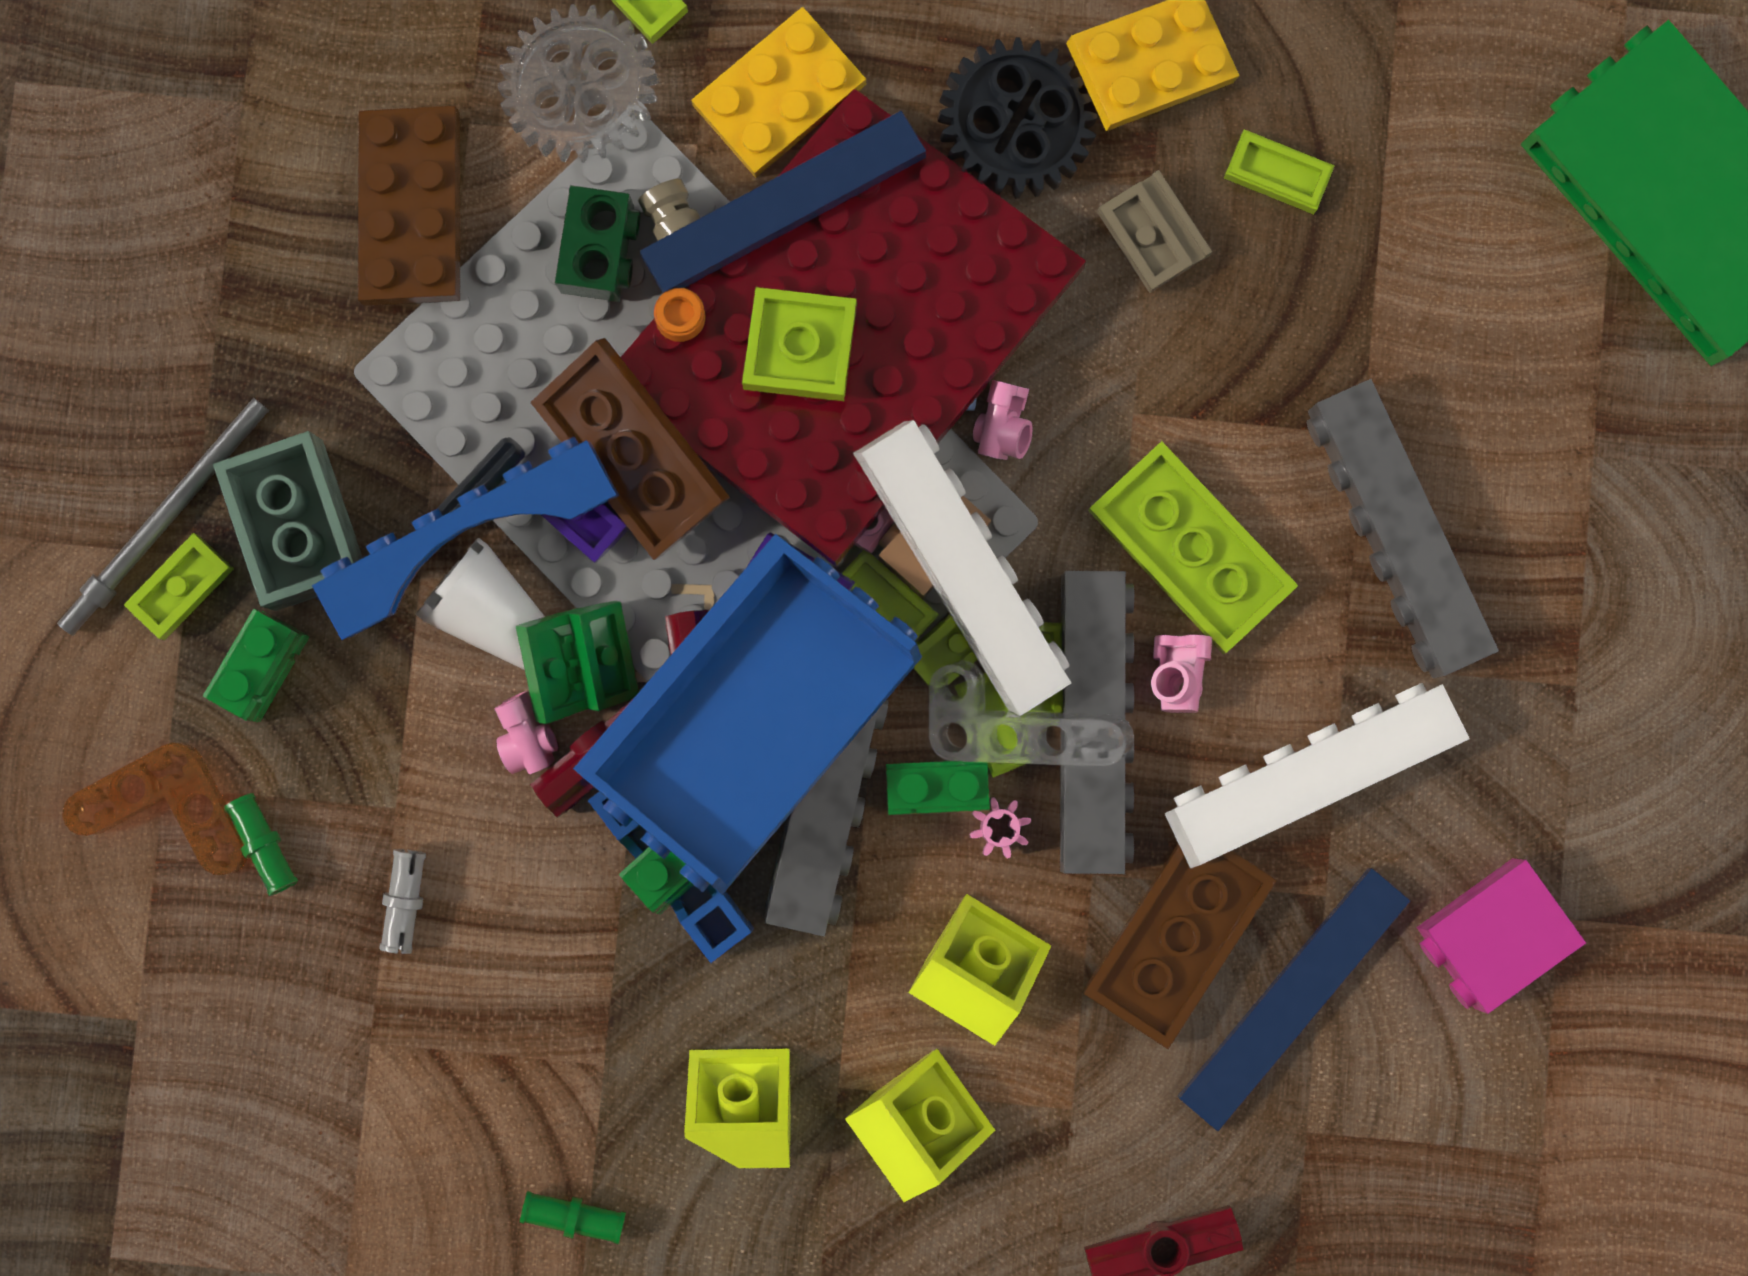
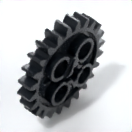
[937,37,1098,199]

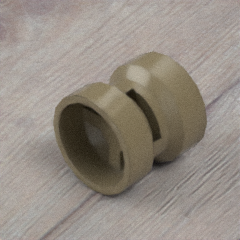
[638,178,700,241]

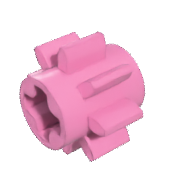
[969,797,1031,859]

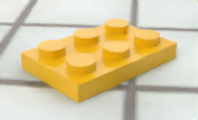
[1066,0,1240,131]
[691,7,866,178]

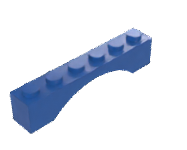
[312,437,619,640]

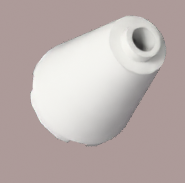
[416,538,545,670]

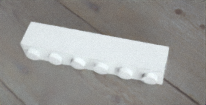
[853,420,1071,716]
[1165,683,1470,868]

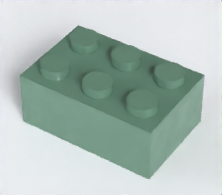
[213,431,363,611]

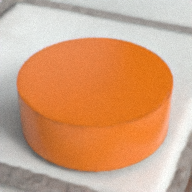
[654,288,706,342]

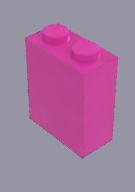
[1416,858,1586,1014]

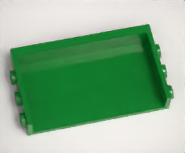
[1520,19,1748,366]

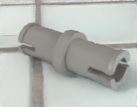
[379,849,426,954]

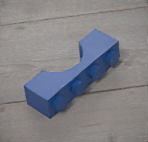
[588,792,754,963]

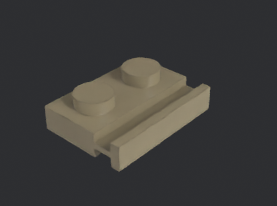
[1097,170,1212,293]

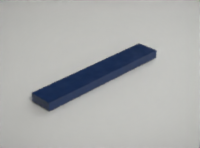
[640,111,926,293]
[1177,868,1410,1131]

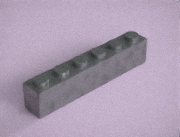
[1307,379,1499,678]
[1060,571,1134,874]
[763,700,888,937]

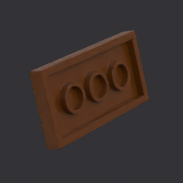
[358,105,460,306]
[530,338,730,560]
[1082,843,1277,1049]

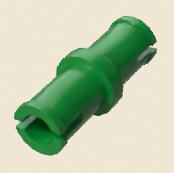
[224,793,298,896]
[519,1191,626,1244]

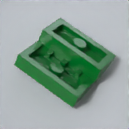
[516,600,639,724]

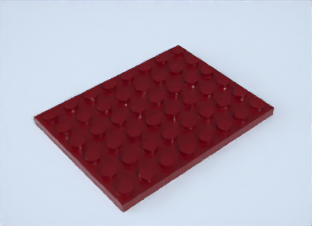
[621,89,1086,567]

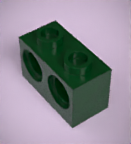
[555,185,641,302]

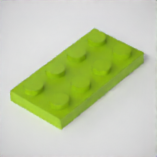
[1088,441,1298,654]

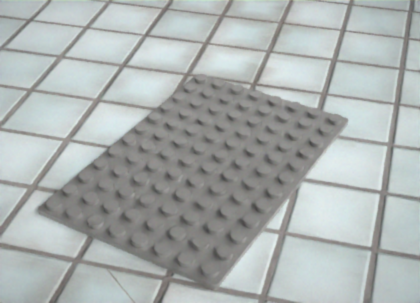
[354,108,1038,682]

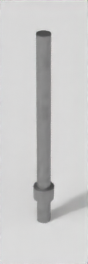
[57,398,269,636]

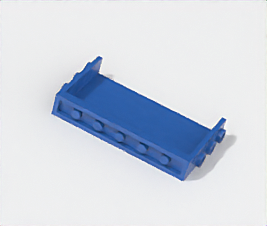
[573,534,922,895]

